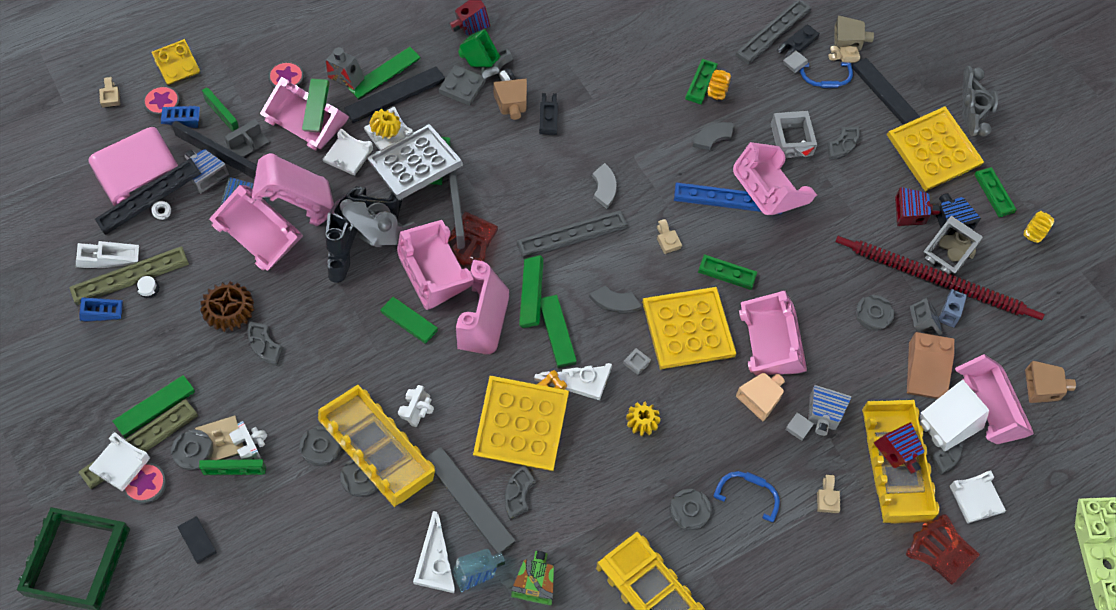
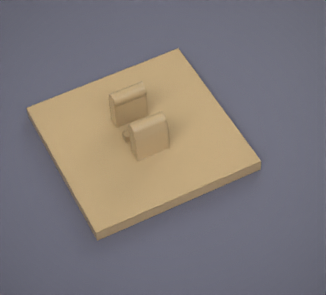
[195,416,244,460]

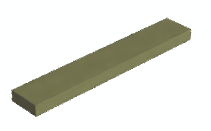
[69,246,189,306]
[79,399,198,489]

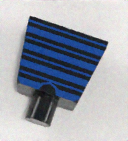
[936,193,981,236]

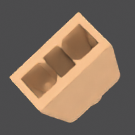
[736,373,785,421]

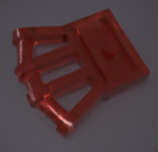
[448,211,498,265]
[906,514,980,585]

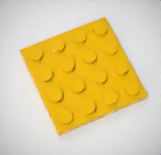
[887,106,984,191]
[642,287,736,369]
[473,376,569,471]

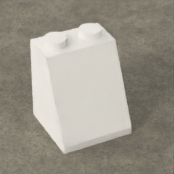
[919,380,989,452]

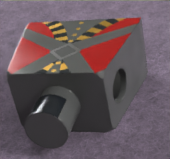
[326,47,365,90]

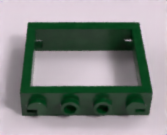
[17,507,130,610]

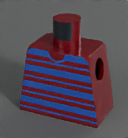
[449,0,490,35]
[895,187,940,226]
[873,422,924,474]

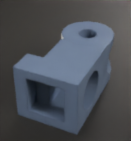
[939,289,966,328]

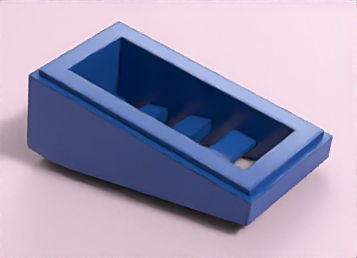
[161,106,200,128]
[79,298,123,321]

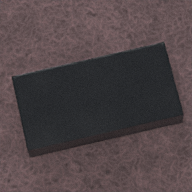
[177,516,217,564]

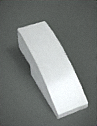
[76,241,139,268]

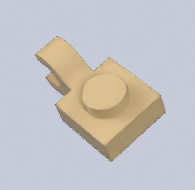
[828,46,860,63]
[99,77,120,108]
[657,219,682,254]
[817,475,840,513]

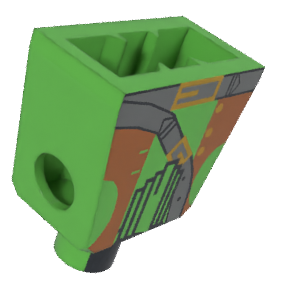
[511,551,554,605]

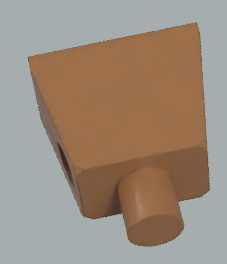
[493,79,527,120]
[1025,361,1076,403]

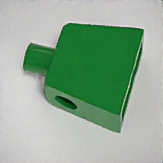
[458,29,500,67]

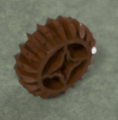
[200,281,254,332]

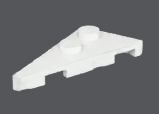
[534,363,612,400]
[413,511,455,593]

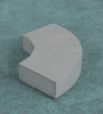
[592,163,616,209]

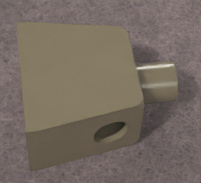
[834,16,874,51]

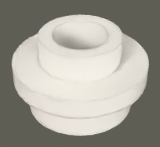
[152,201,171,220]

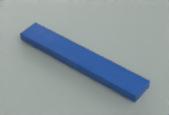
[674,183,782,214]

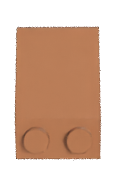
[907,332,954,399]

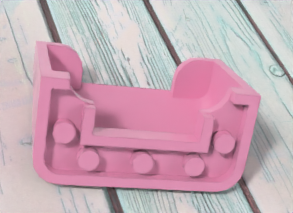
[260,77,349,151]
[89,127,178,206]
[733,142,817,215]
[251,153,334,226]
[209,185,303,271]
[397,220,474,310]
[456,260,509,354]
[739,291,807,376]

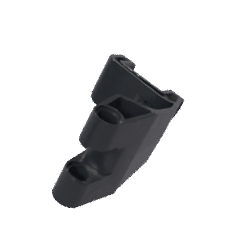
[325,186,402,283]

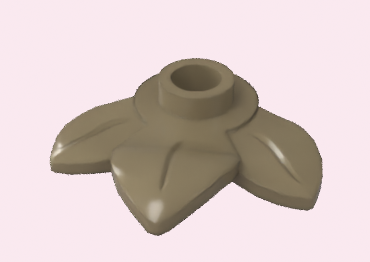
[939,232,976,262]

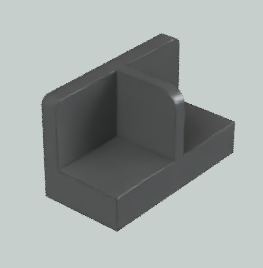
[224,119,269,158]
[910,298,943,336]

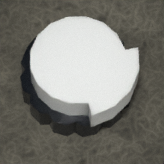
[499,68,516,81]
[137,276,160,298]

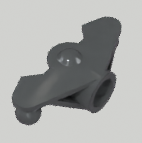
[961,66,998,137]
[340,199,418,248]

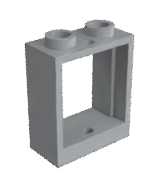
[771,111,817,158]
[924,216,983,275]

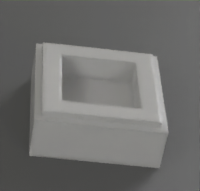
[783,51,808,73]
[623,348,651,375]
[785,413,814,441]

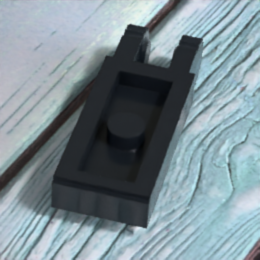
[777,24,820,58]
[539,93,558,135]

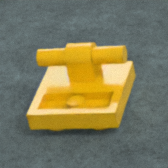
[152,39,200,86]

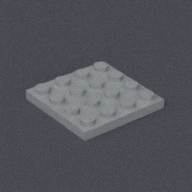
[367,124,463,200]

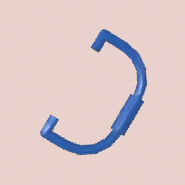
[800,62,853,88]
[714,471,780,522]

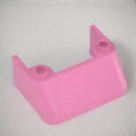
[955,354,1034,444]

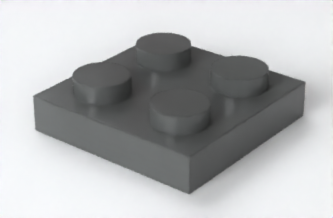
[439,65,486,106]

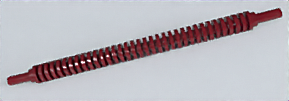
[835,236,1045,321]

